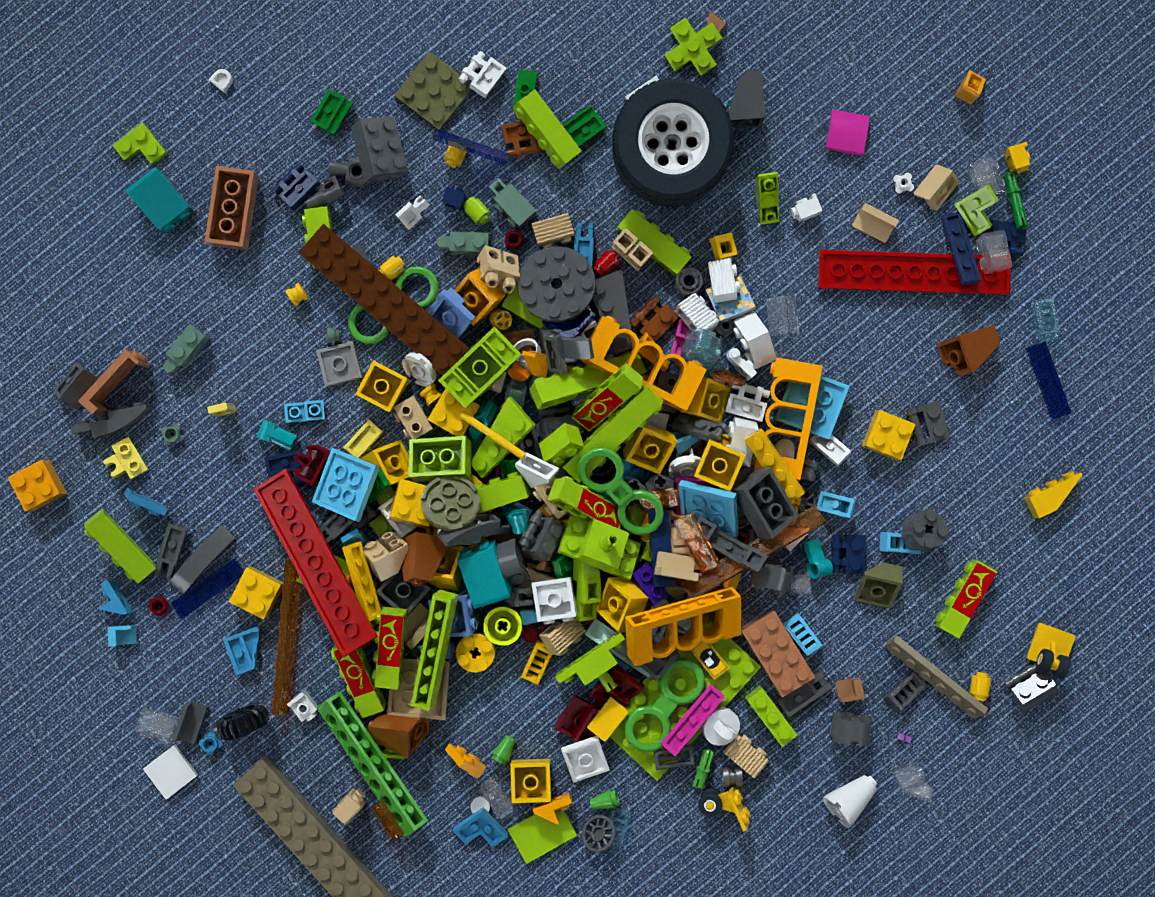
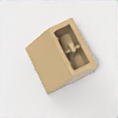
[363,531,409,582]

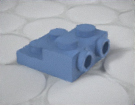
[429,288,475,339]
[428,594,478,637]

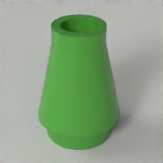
[492,735,516,765]
[590,789,620,810]

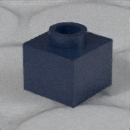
[442,186,466,211]

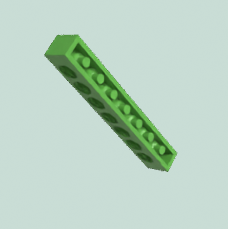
[317,691,428,837]

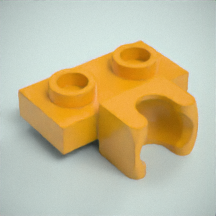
[445,743,486,779]

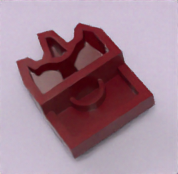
[293,445,330,487]
[590,664,644,708]
[554,694,600,742]

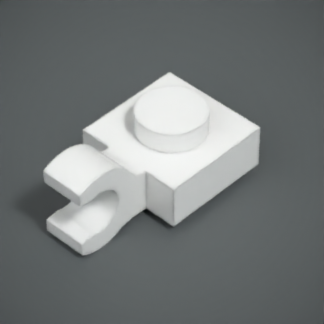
[395,195,430,230]

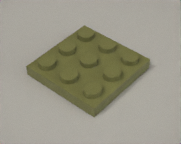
[394,51,472,131]

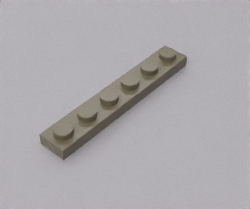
[884,636,988,719]

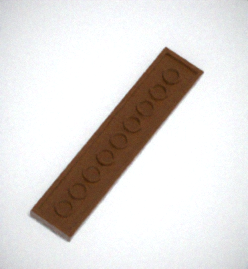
[298,224,470,376]

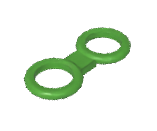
[348,266,439,344]
[577,447,664,535]
[625,658,705,752]

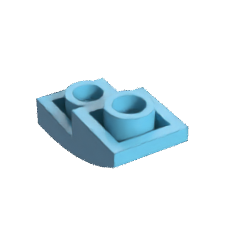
[284,400,325,423]

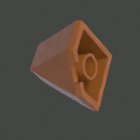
[936,325,1001,376]
[401,532,448,587]
[368,714,429,758]

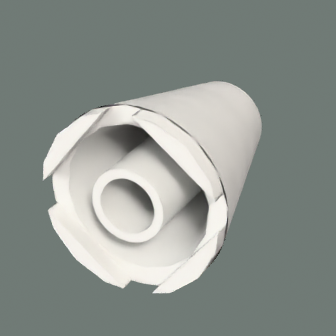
[823,775,877,828]

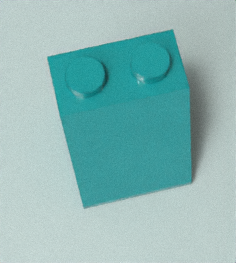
[125,167,194,234]
[457,539,512,609]

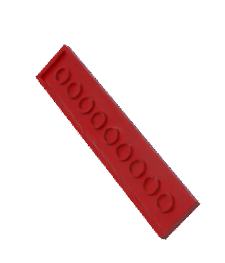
[818,250,1011,295]
[253,469,378,657]

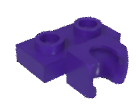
[632,563,676,607]

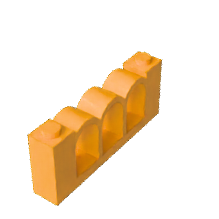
[580,316,707,413]
[751,358,823,481]
[625,587,741,666]

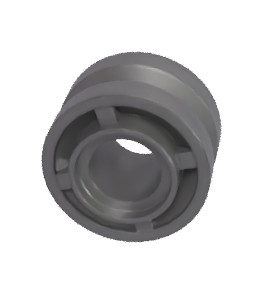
[675,267,703,296]

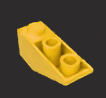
[1024,471,1082,518]

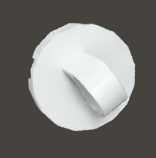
[402,352,437,387]
[668,447,701,481]
[702,707,740,746]

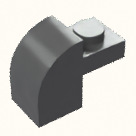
[497,538,530,587]

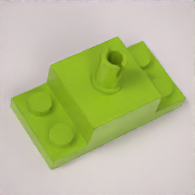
[438,326,522,409]
[558,515,641,581]
[555,632,625,693]

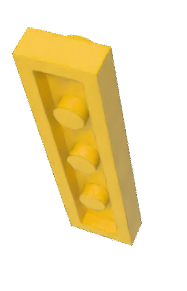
[745,428,805,502]
[342,541,381,621]

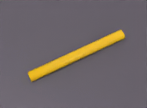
[459,411,526,460]

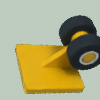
[1026,623,1075,679]
[698,785,751,832]

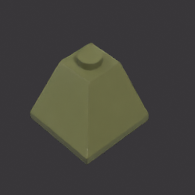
[853,563,903,609]

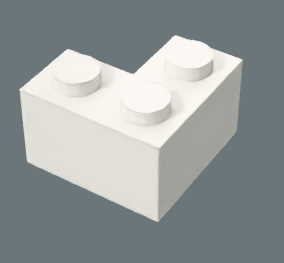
[733,311,776,369]
[726,416,759,467]

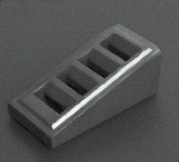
[884,671,927,712]

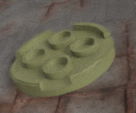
[421,475,480,531]

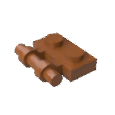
[501,121,544,158]
[630,295,679,342]

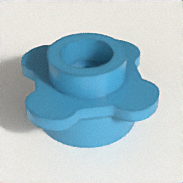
[199,732,222,755]

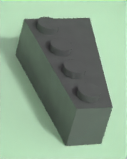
[592,269,632,357]

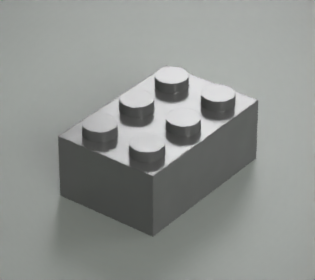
[351,116,408,182]
[731,468,799,539]

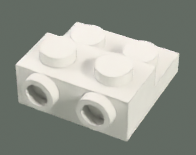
[532,577,578,624]

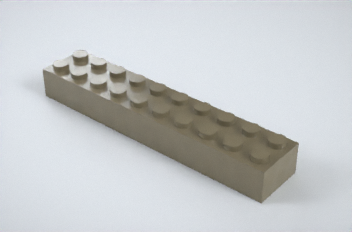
[233,755,393,897]

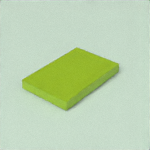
[508,809,577,864]

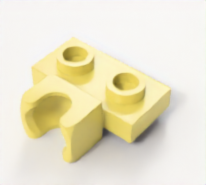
[103,437,148,480]

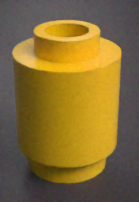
[443,138,468,168]
[379,256,406,282]
[969,672,992,701]

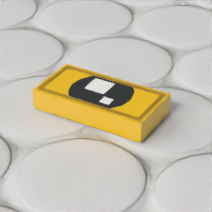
[691,640,729,680]

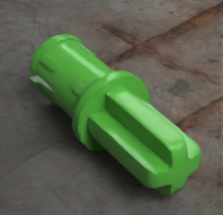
[692,749,714,789]

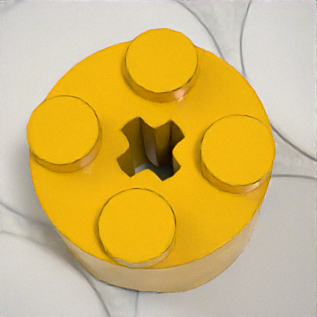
[456,632,496,673]

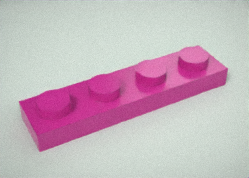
[660,684,725,757]

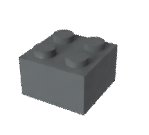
[376,567,433,617]

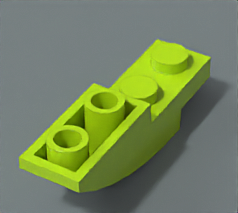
[573,559,601,621]

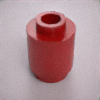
[592,250,620,277]

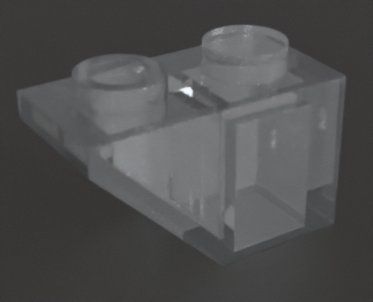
[892,762,933,803]

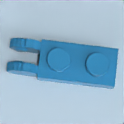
[574,222,594,267]

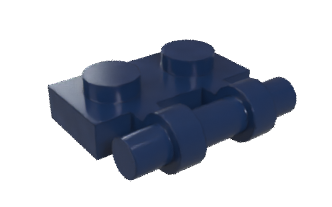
[273,163,320,210]
[984,219,1026,257]
[264,449,304,486]
[830,534,866,574]

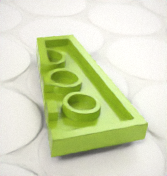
[471,397,536,478]

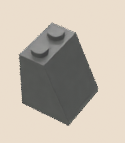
[728,69,766,129]

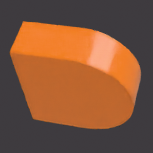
[508,362,531,382]

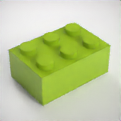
[409,436,472,483]

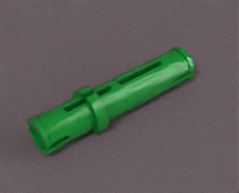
[1003,172,1029,230]

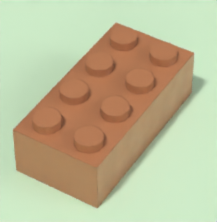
[205,166,259,251]
[741,609,815,698]

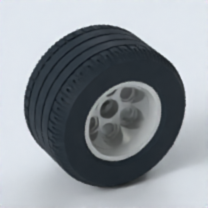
[612,78,734,207]

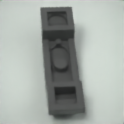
[540,327,594,359]
[690,516,768,573]
[169,525,236,595]

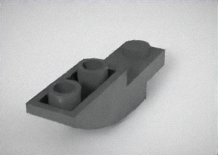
[71,402,152,439]
[437,512,513,547]

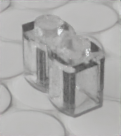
[967,156,1006,196]
[976,230,1012,274]
[135,707,180,744]
[480,775,514,819]

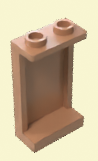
[78,349,150,417]

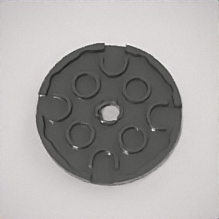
[518,246,596,323]

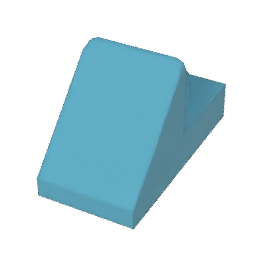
[816,491,856,519]

